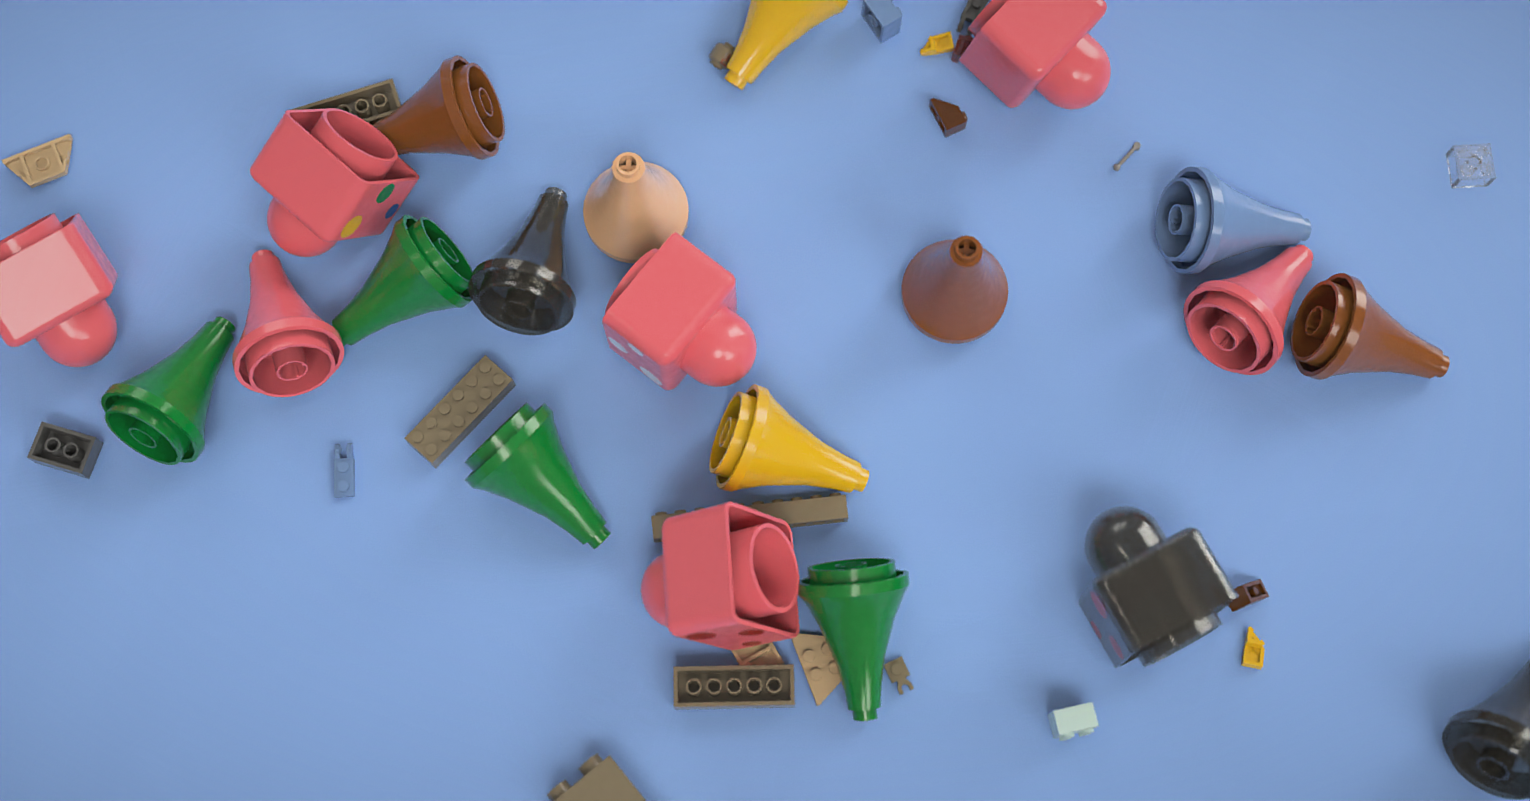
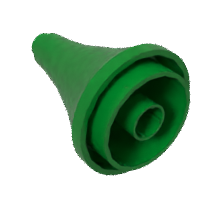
[332,215,476,347]
[101,317,236,465]
[465,403,611,549]
[798,558,910,721]

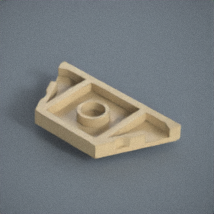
[2,134,73,188]
[791,634,841,706]
[731,642,785,665]

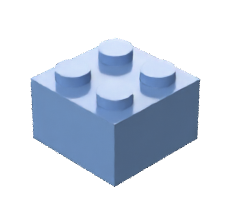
[862,0,902,43]

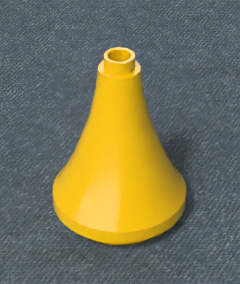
[724,0,848,90]
[709,384,869,493]

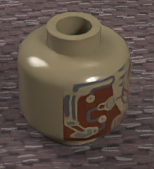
[709,42,735,70]

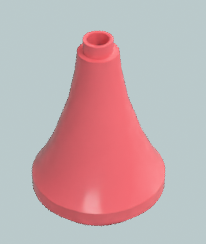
[1184,244,1313,375]
[232,250,344,397]

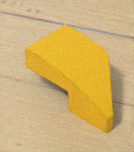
[920,31,955,56]
[1241,626,1265,670]

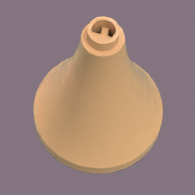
[583,152,689,263]

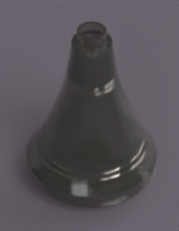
[468,187,576,335]
[1442,659,1530,800]

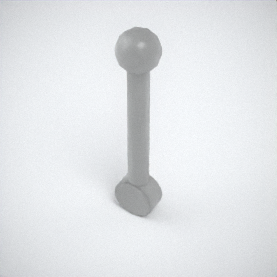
[1113,142,1141,171]

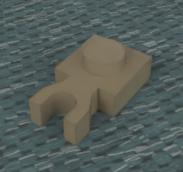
[884,656,914,695]

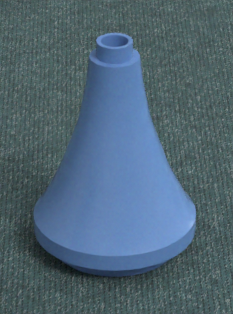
[1155,167,1311,274]

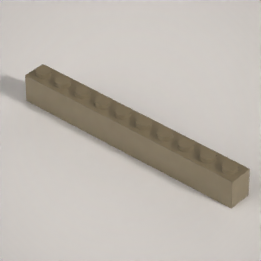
[651,493,848,543]

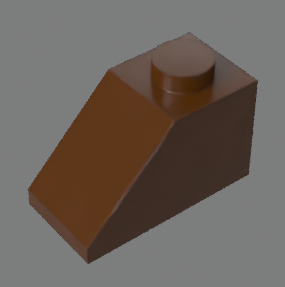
[929,98,968,138]
[1224,579,1270,612]

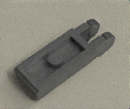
[956,0,989,37]

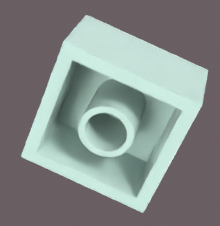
[1048,702,1099,741]

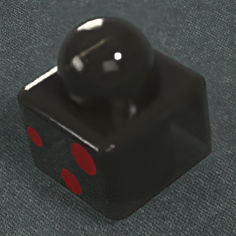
[1079,506,1239,669]

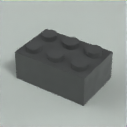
[27,422,103,479]

